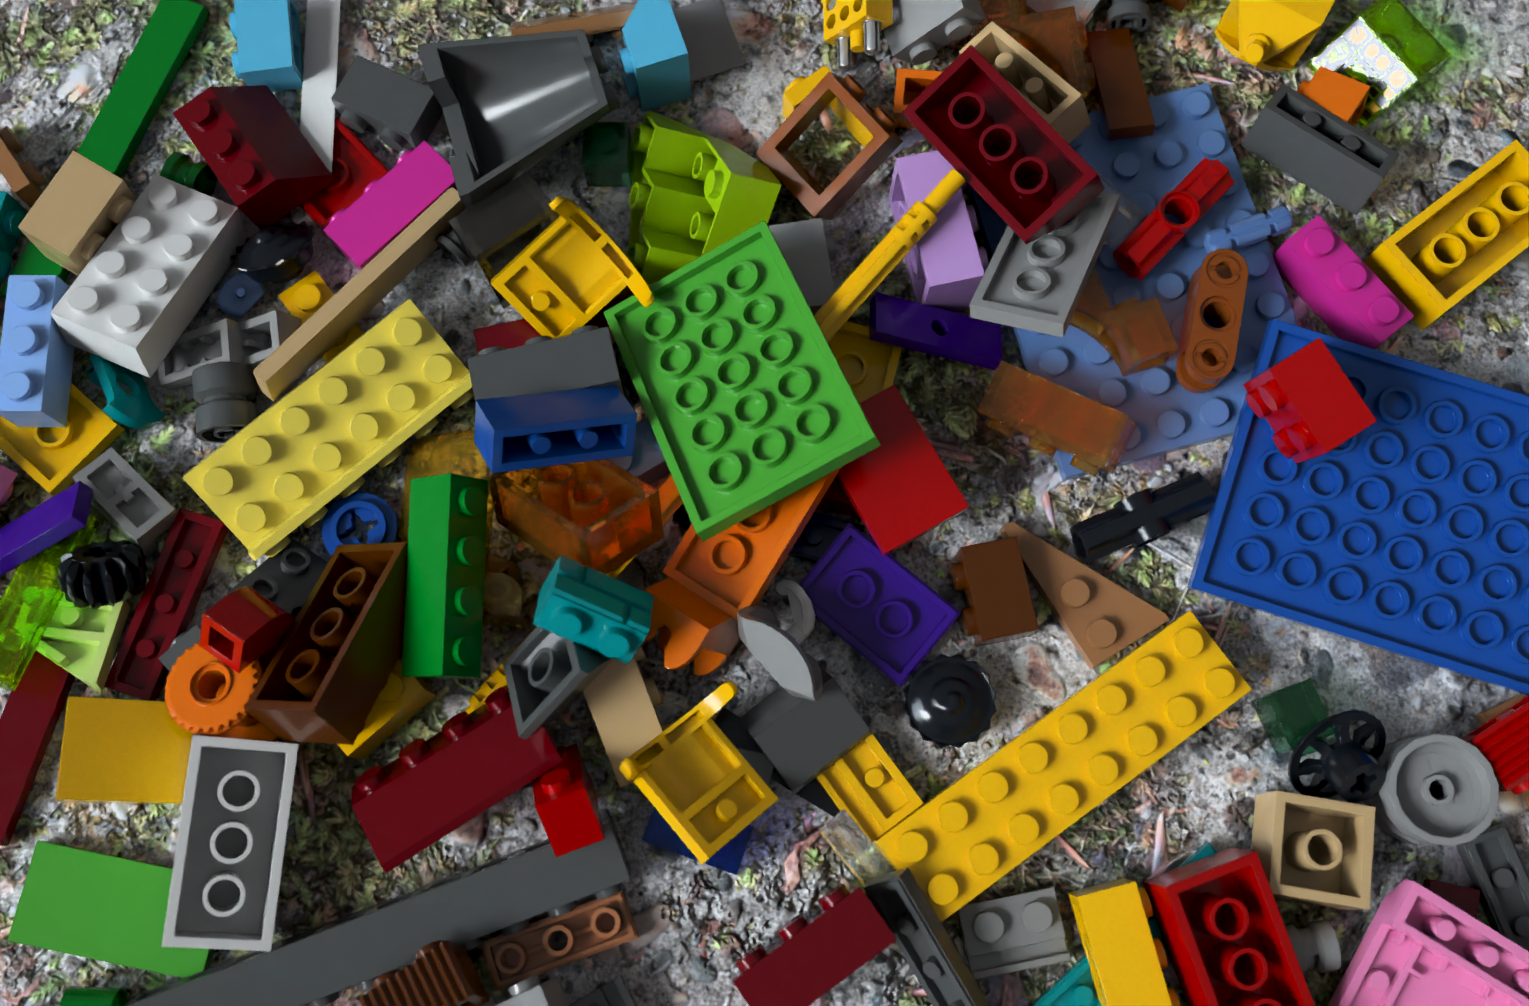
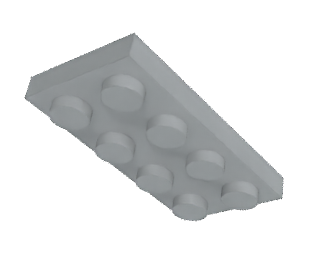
[969,192,1120,338]

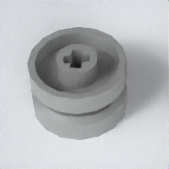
[1365,734,1499,846]

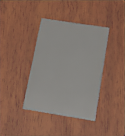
[672,0,746,82]

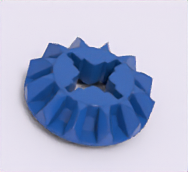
[322,493,399,556]

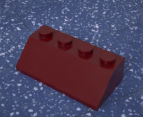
[902,45,1105,245]
[352,685,563,873]

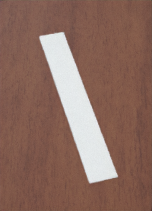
[300,0,341,174]

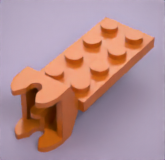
[642,467,841,676]

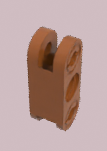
[1175,249,1249,394]

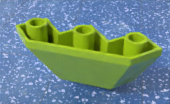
[626,110,782,286]

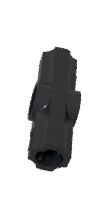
[1069,471,1215,565]

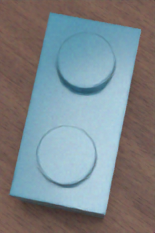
[229,0,303,92]

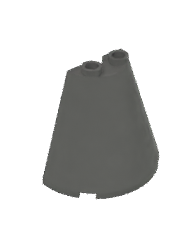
[418,29,620,209]

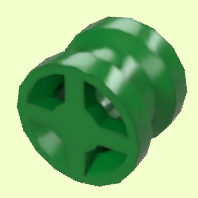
[160,151,217,196]

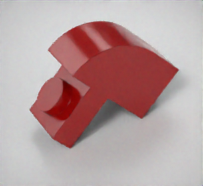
[199,586,295,674]

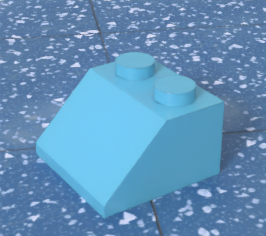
[618,0,692,112]

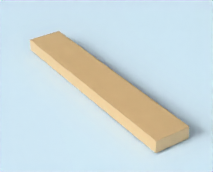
[253,187,465,402]

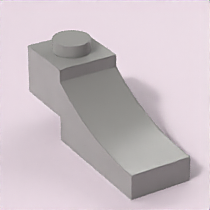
[158,310,302,390]

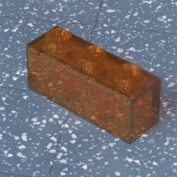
[977,360,1138,477]

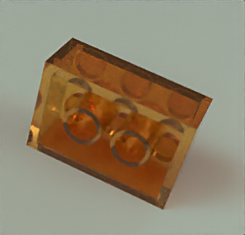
[487,459,664,574]

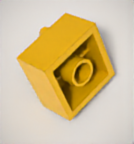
[1214,0,1335,72]

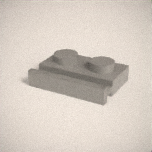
[956,887,1071,980]

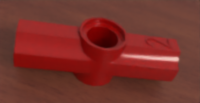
[1112,158,1235,281]

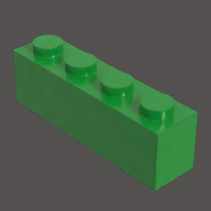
[401,473,488,679]

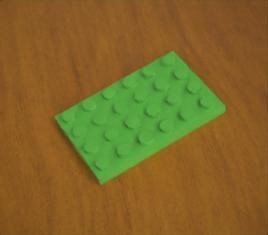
[603,220,881,541]

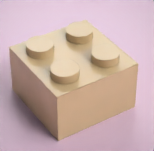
[18,150,137,276]
[1251,790,1376,910]

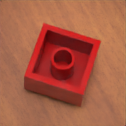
[1243,337,1377,464]

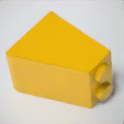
[55,696,203,805]

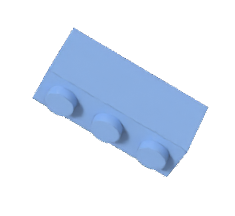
[0,275,75,427]

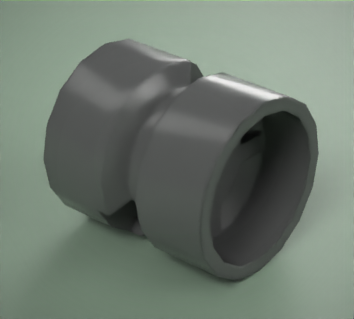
[192,362,259,443]

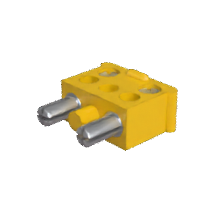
[821,0,893,72]

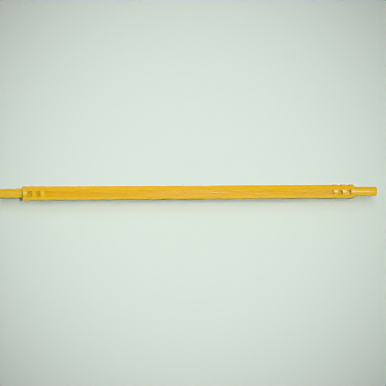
[464,169,966,714]

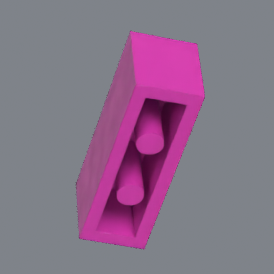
[323,140,457,271]
[1273,214,1414,349]

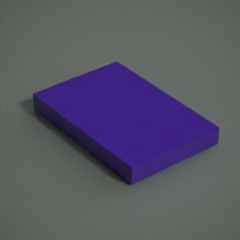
[799,522,961,687]

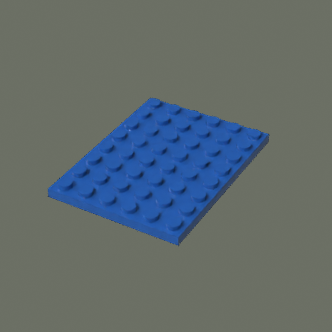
[1187,319,1529,695]

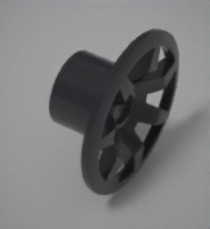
[1288,710,1386,803]

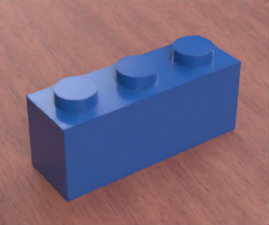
[474,385,637,473]

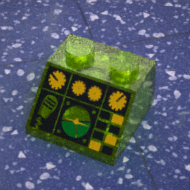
[1306,0,1450,128]

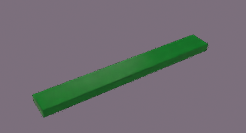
[0,0,209,298]

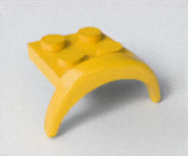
[490,196,655,339]
[619,681,778,865]

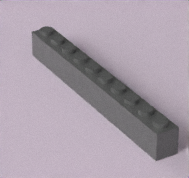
[124,815,631,1006]

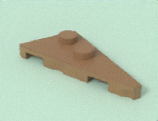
[999,521,1170,669]

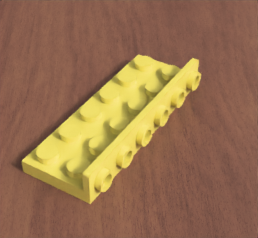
[182,299,474,561]

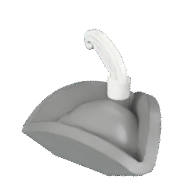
[737,580,823,702]

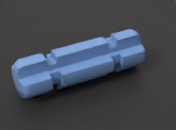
[1203,206,1293,254]

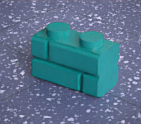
[533,555,654,664]

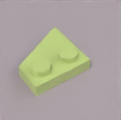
[14,590,130,691]

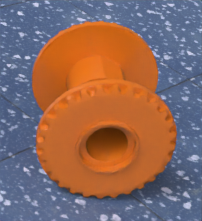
[165,642,279,742]

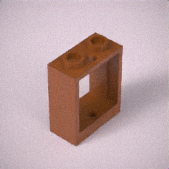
[756,72,903,220]

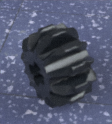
[58,539,147,609]

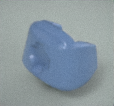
[217,272,266,319]

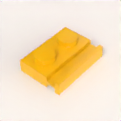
[816,734,924,846]

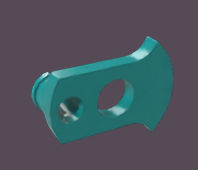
[86,354,166,429]

